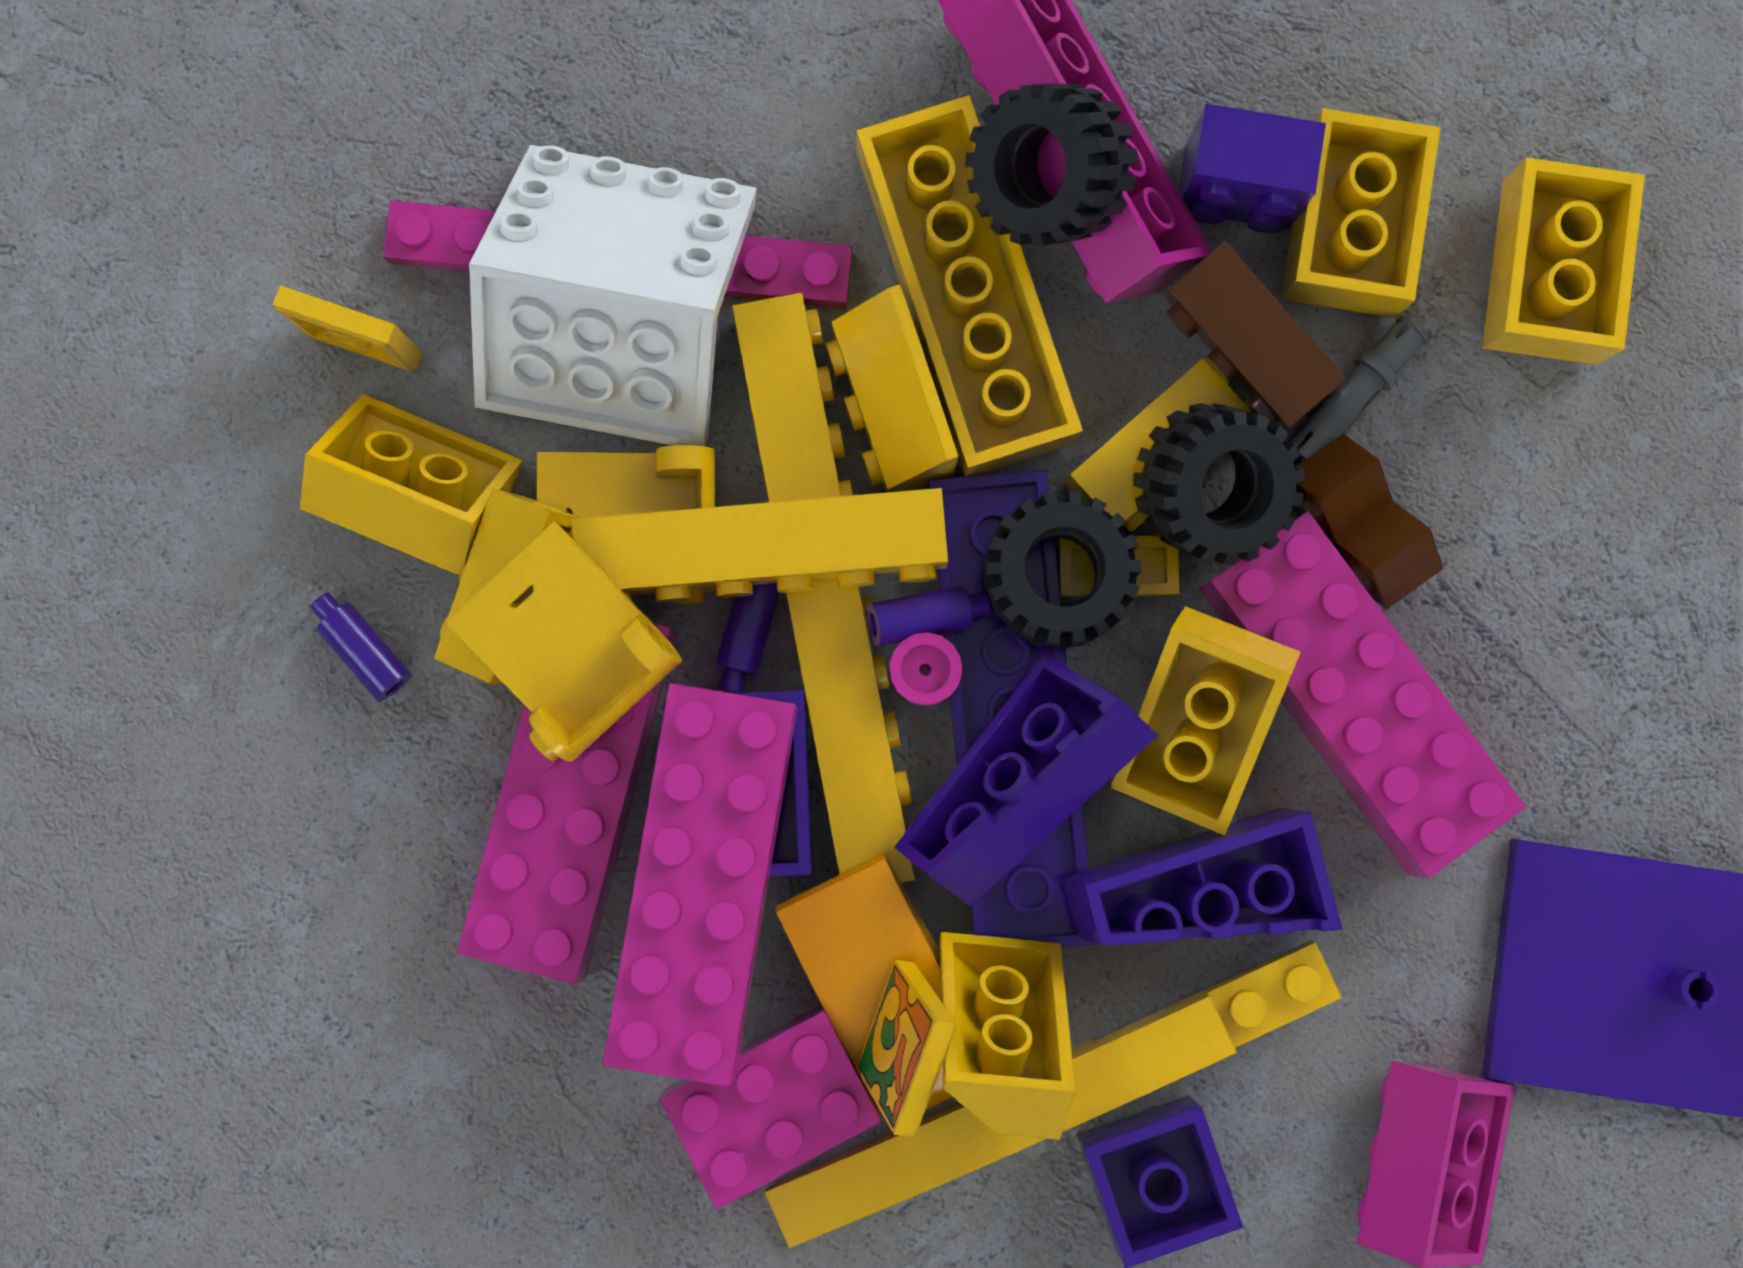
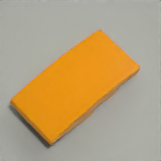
[775,853,953,1110]

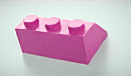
[1357,1061,1515,1267]

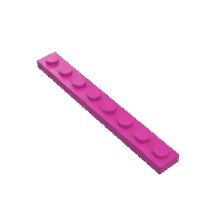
[383,200,852,309]

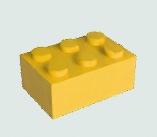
[1281,108,1441,318]
[1482,157,1645,365]
[1110,606,1301,836]

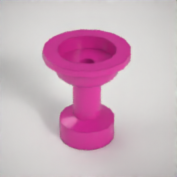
[889,632,962,706]

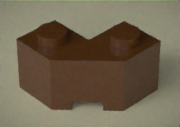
[1292,433,1443,610]

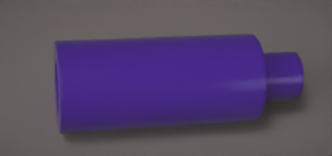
[715,583,780,693]
[867,586,990,646]
[310,592,412,702]

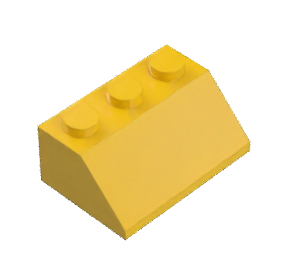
[825,284,959,493]
[299,394,523,575]
[939,932,1075,1140]

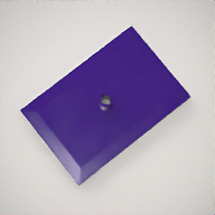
[1482,839,1743,1118]

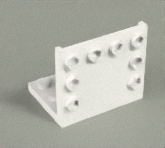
[469,145,757,446]

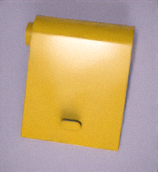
[537,445,716,604]
[445,521,682,762]

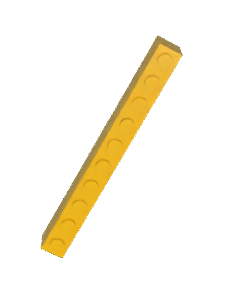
[732,293,916,883]

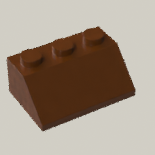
[1166,241,1346,431]

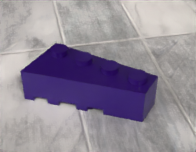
[894,654,1158,906]
[1062,808,1343,946]

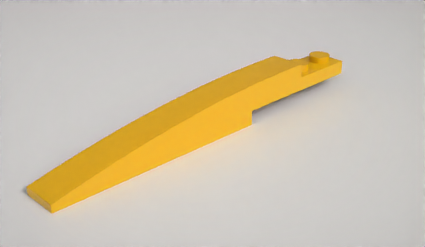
[764,940,1342,1248]

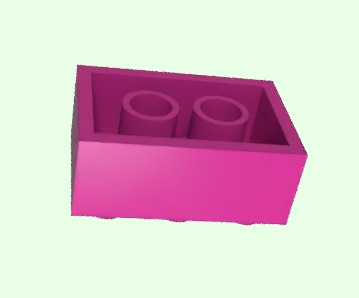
[659,1005,881,1210]

